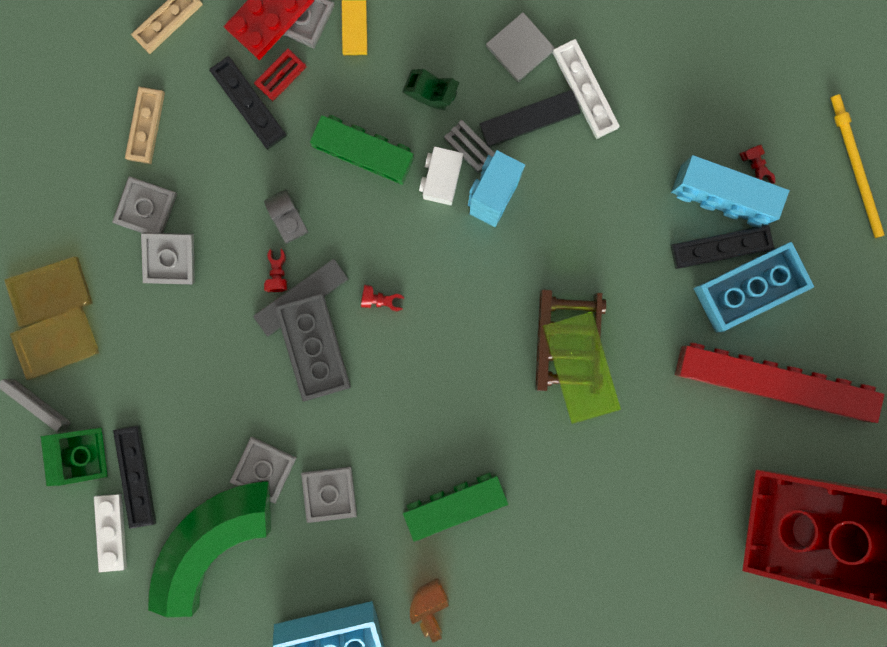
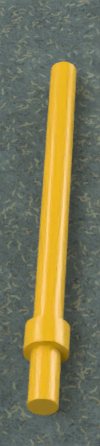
[830,94,885,238]

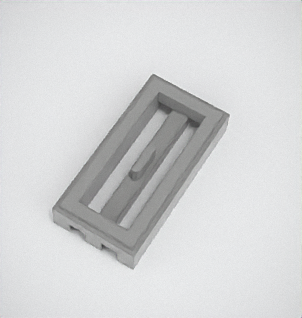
[444,119,495,173]

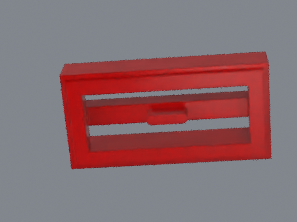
[254,48,306,102]

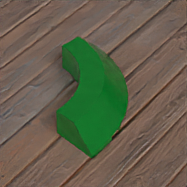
[148,481,271,617]

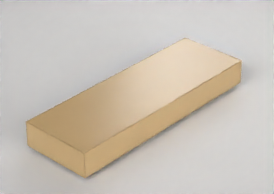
[131,0,203,54]
[125,87,165,164]

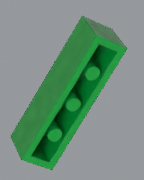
[310,115,414,185]
[403,472,508,542]

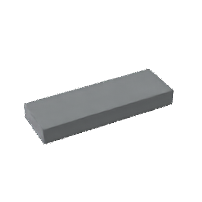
[0,379,71,432]

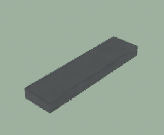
[253,259,349,337]

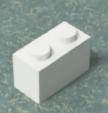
[419,147,463,206]

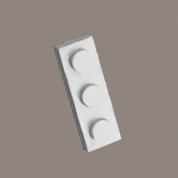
[94,493,127,572]

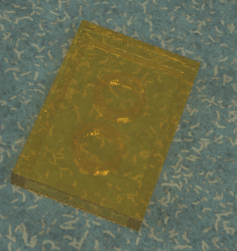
[4,257,93,327]
[10,307,99,380]

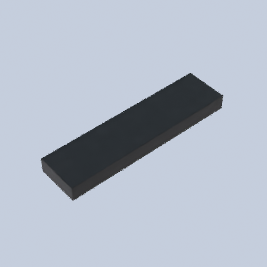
[209,55,287,150]
[479,90,581,147]
[671,225,774,269]
[113,425,156,529]

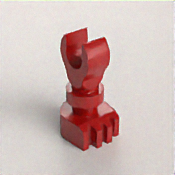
[739,144,775,184]
[264,249,287,293]
[361,285,404,311]

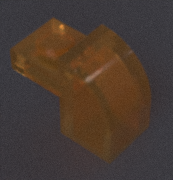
[410,578,449,643]

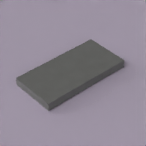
[274,292,351,402]

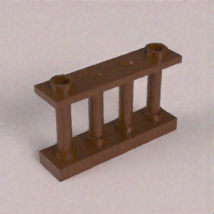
[535,290,606,394]

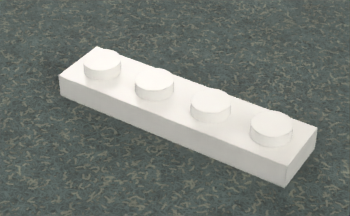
[552,39,620,139]

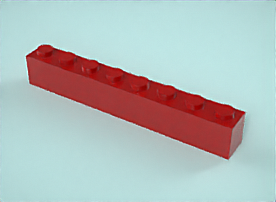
[675,342,885,423]

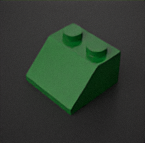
[40,428,108,486]

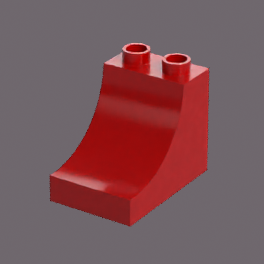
[742,470,887,609]

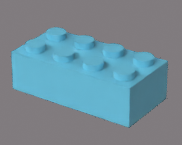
[468,150,525,228]
[671,155,790,228]
[693,242,814,333]

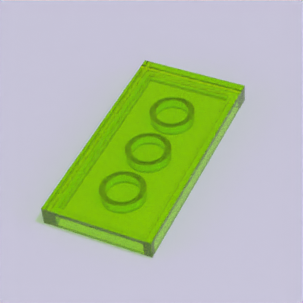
[543,312,621,424]

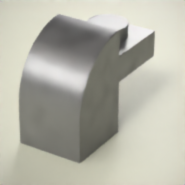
[264,189,309,244]

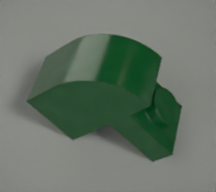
[402,69,459,110]

